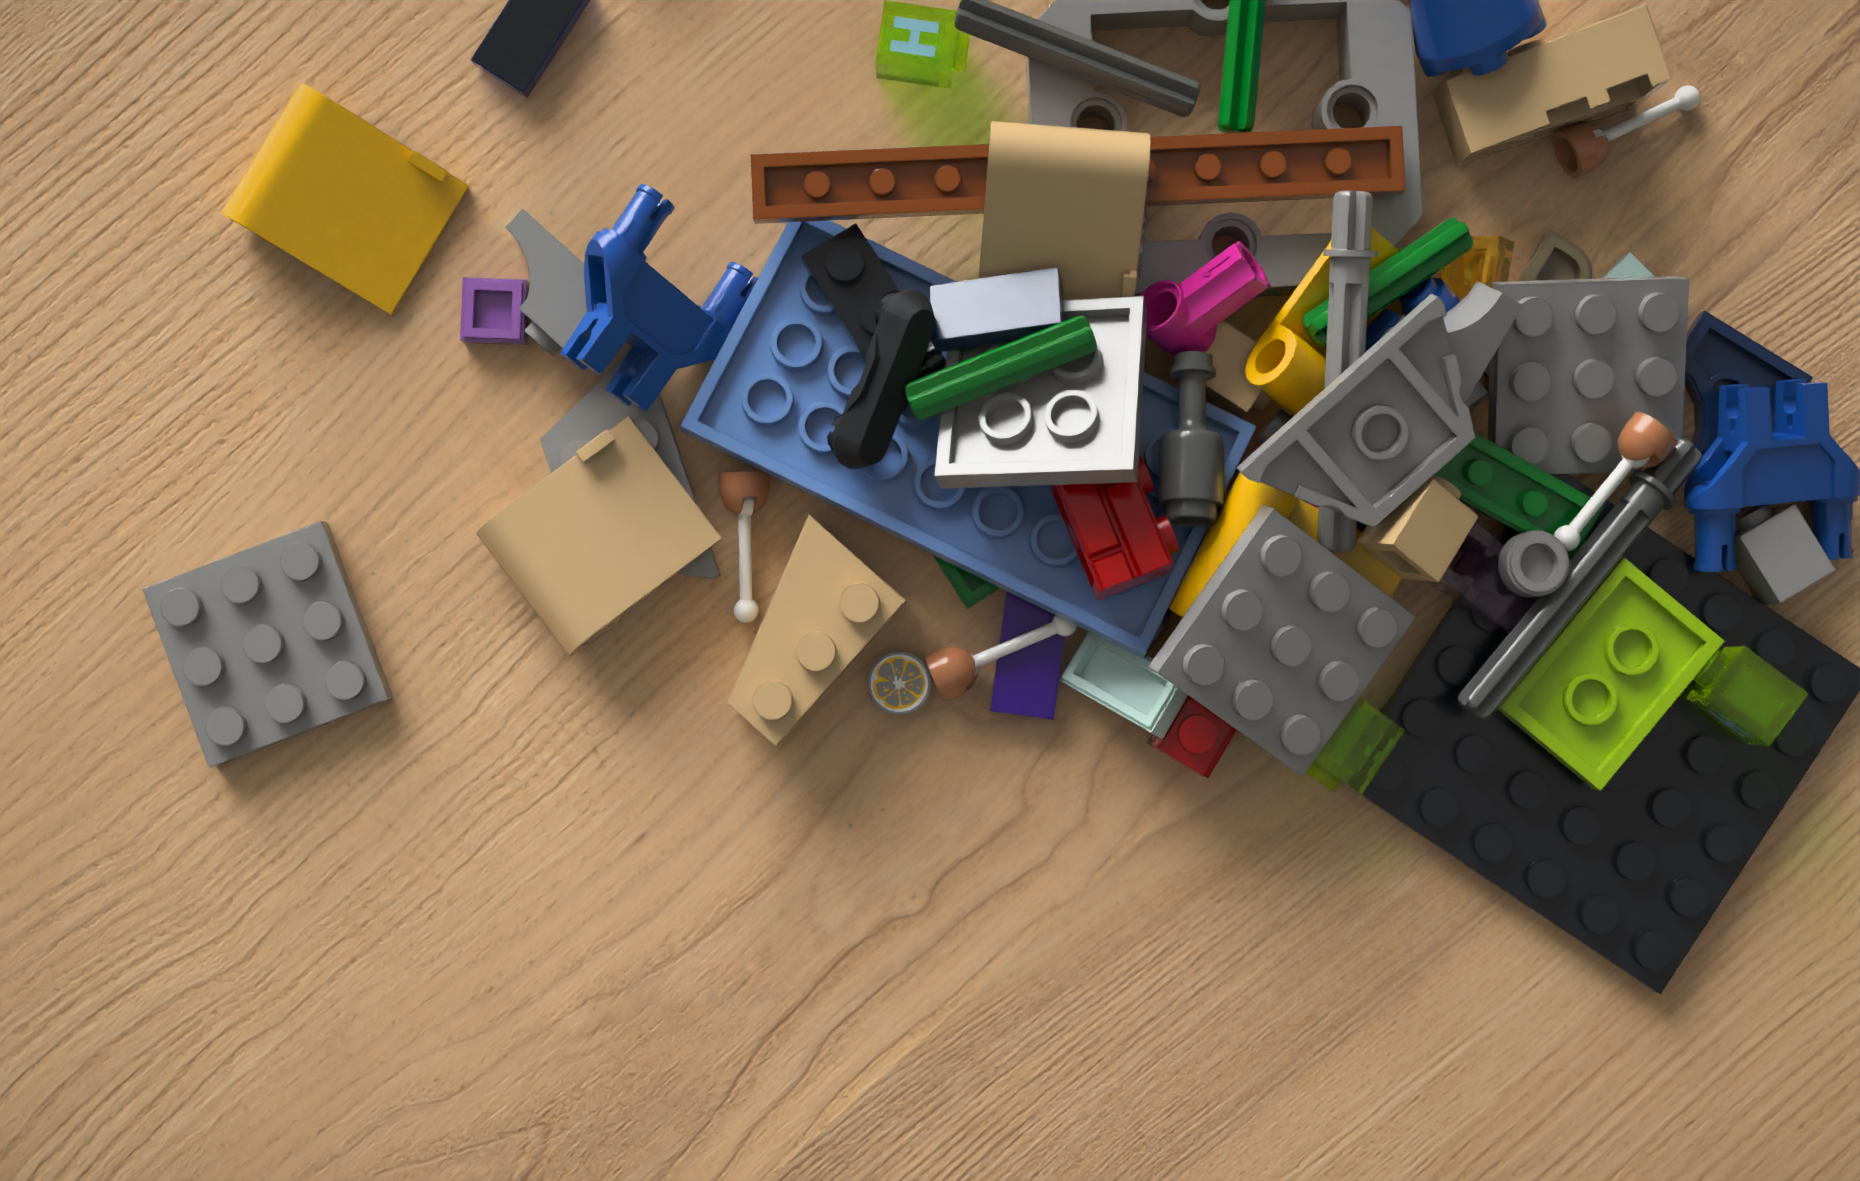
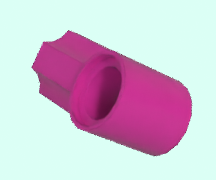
[1140,241,1271,359]

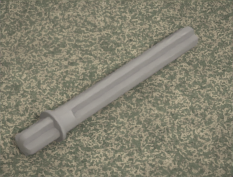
[1317,191,1378,553]

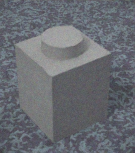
[1735,504,1835,605]

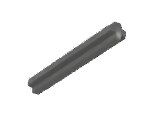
[954,0,1200,117]

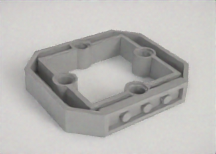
[1025,0,1423,297]

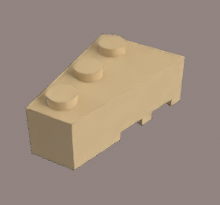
[1433,4,1672,166]

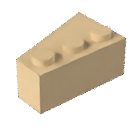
[727,514,906,746]

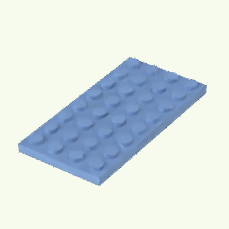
[680,221,1257,658]

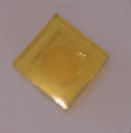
[1440,236,1515,301]

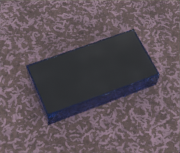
[471,0,590,98]

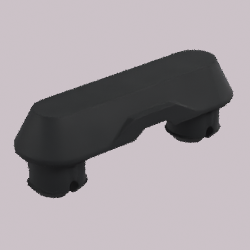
[827,289,936,469]

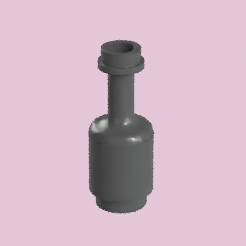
[1158,351,1225,527]

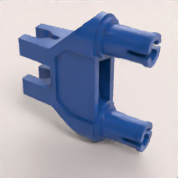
[560,184,758,411]
[1684,379,1860,572]

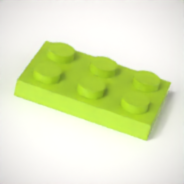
[1498,558,1724,791]

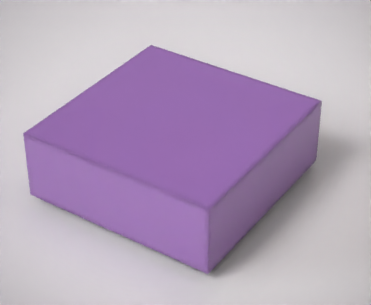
[460,277,530,345]

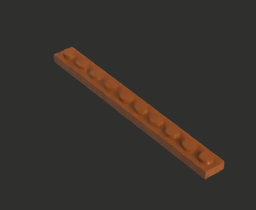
[751,126,1406,224]

